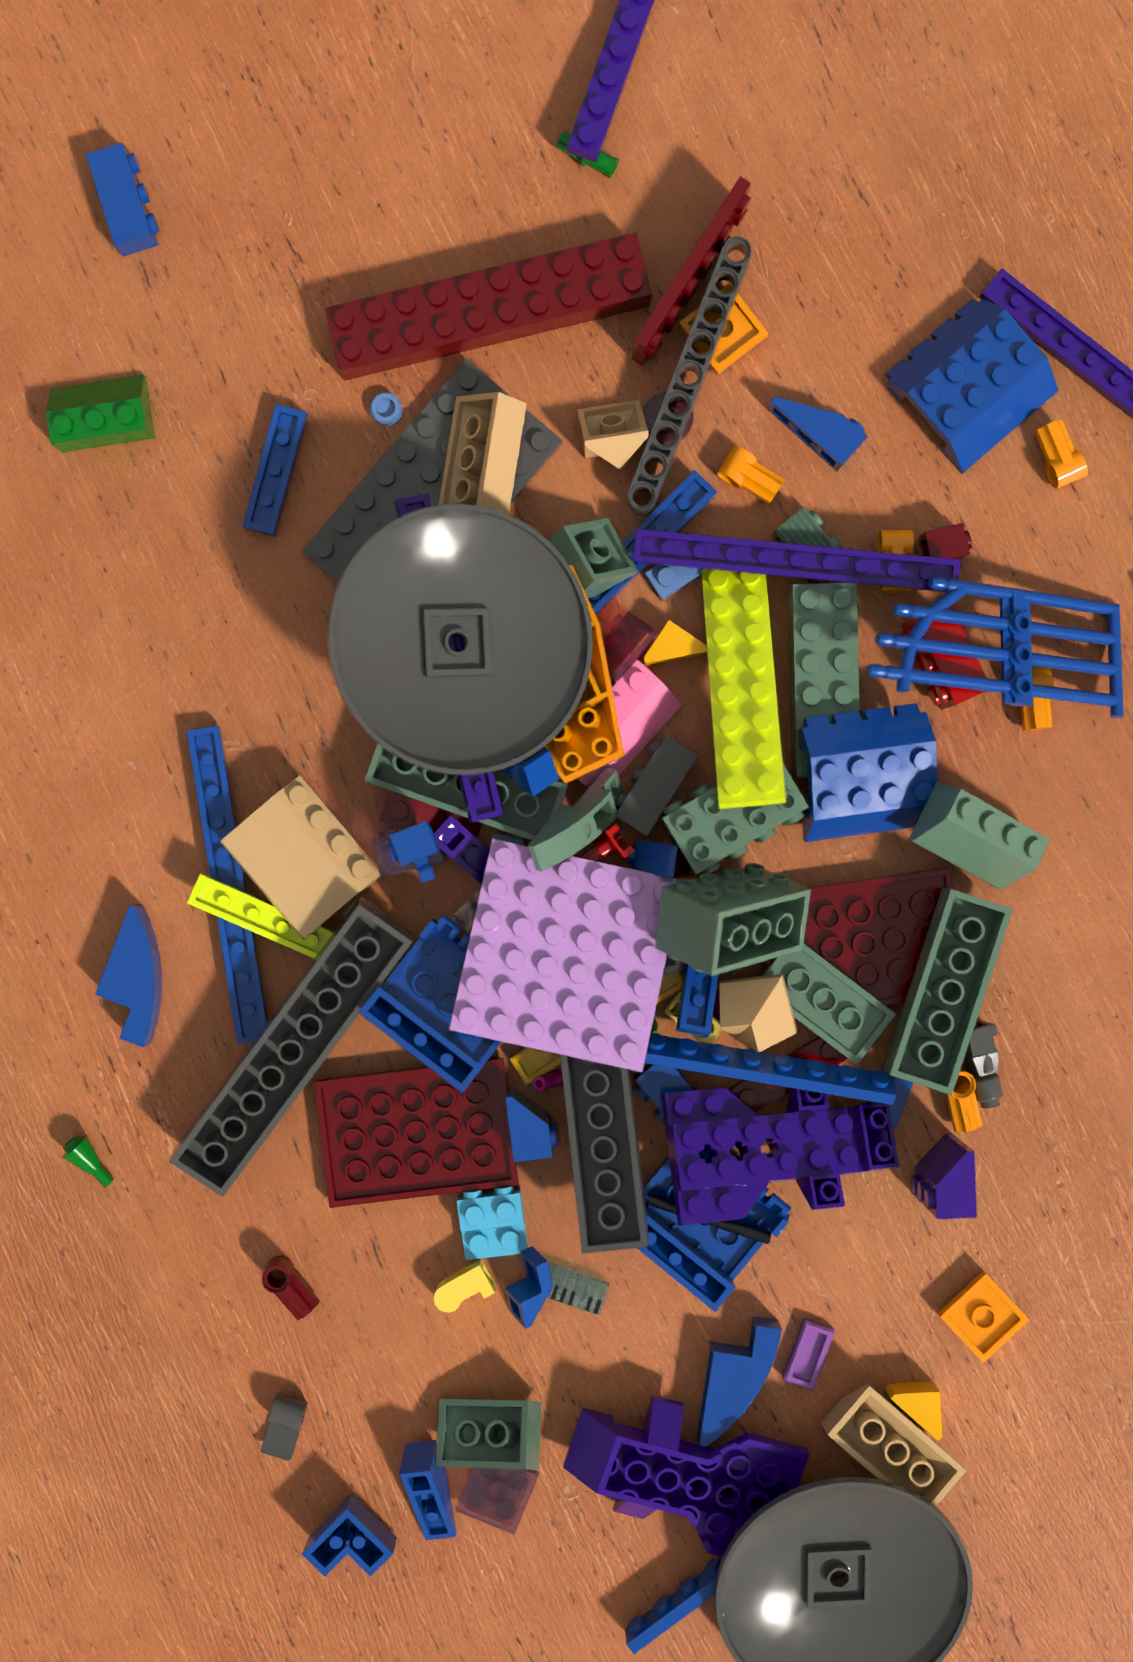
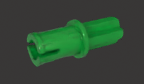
[556,131,619,178]

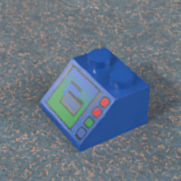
[506,1087,558,1162]

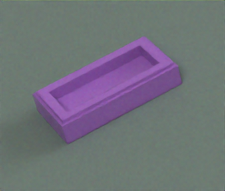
[782,1318,835,1391]

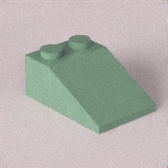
[436,1399,541,1470]

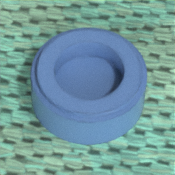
[370,392,403,426]

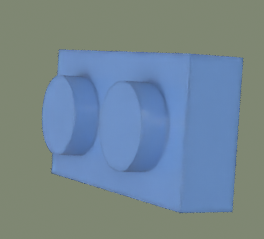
[645,565,704,601]

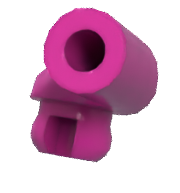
[533,1067,563,1092]

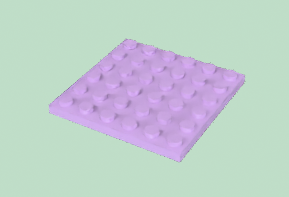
[449,839,679,1072]

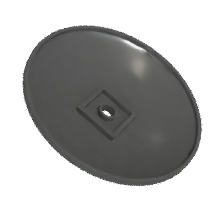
[328,504,593,775]
[715,1477,973,1662]

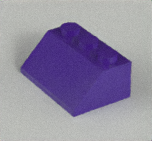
[911,1133,977,1219]

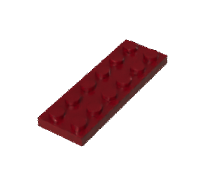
[632,176,751,366]

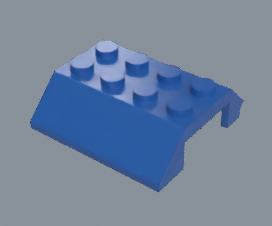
[885,298,1059,474]
[798,703,937,842]
[358,915,501,1093]
[637,1148,791,1312]

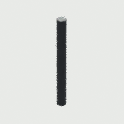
[646,1192,772,1244]

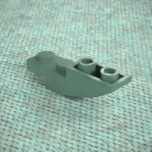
[528,768,623,871]

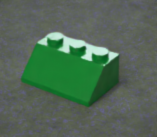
[46,374,155,453]

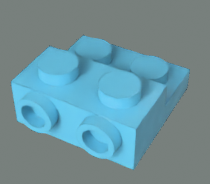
[457,1186,528,1261]

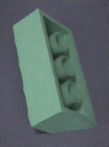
[909,782,1050,890]

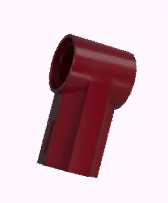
[262,1256,320,1321]

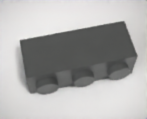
[615,735,699,836]

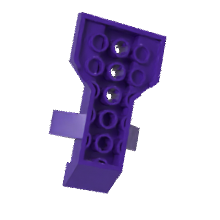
[661,1088,899,1226]
[563,1395,809,1557]

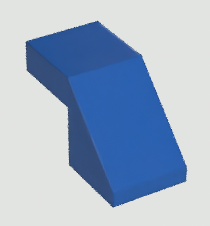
[505,1246,553,1329]

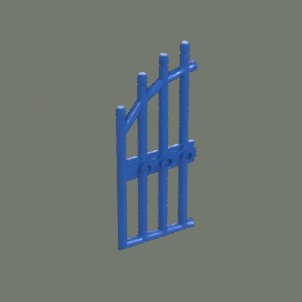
[866,577,1124,718]

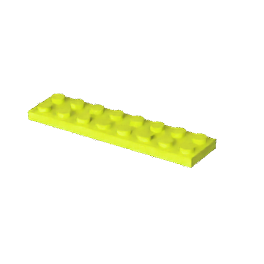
[702,569,786,809]

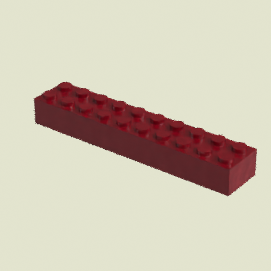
[325,232,652,381]

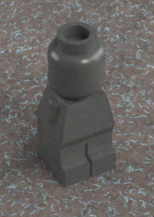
[963,1020,1003,1108]

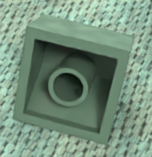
[549,518,638,598]

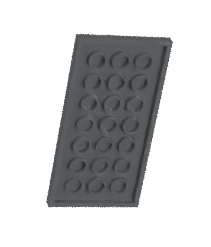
[302,358,563,582]

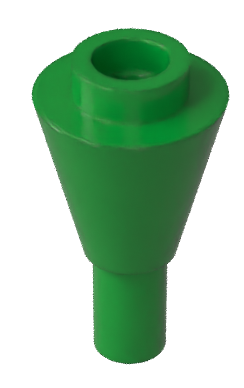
[62,1135,114,1188]

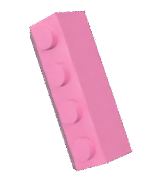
[577,659,682,789]

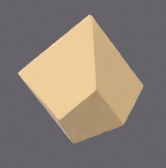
[577,399,649,469]
[720,974,797,1052]

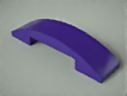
[434,814,490,885]

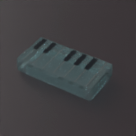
[547,1263,609,1315]

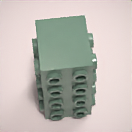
[659,764,809,875]
[656,863,811,976]

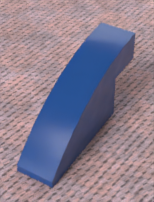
[95,904,162,1047]
[697,1316,782,1447]

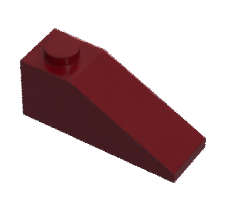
[379,791,482,837]

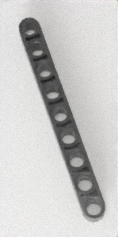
[628,236,752,515]

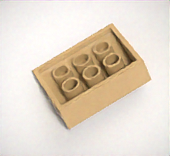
[220,775,382,940]

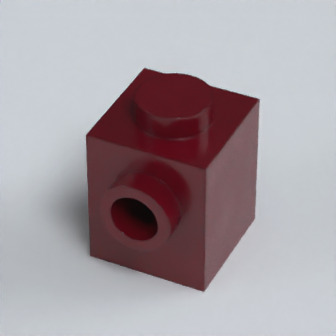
[919,523,972,565]

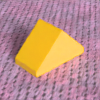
[642,620,707,666]
[885,1381,943,1441]

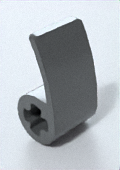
[261,1393,308,1461]

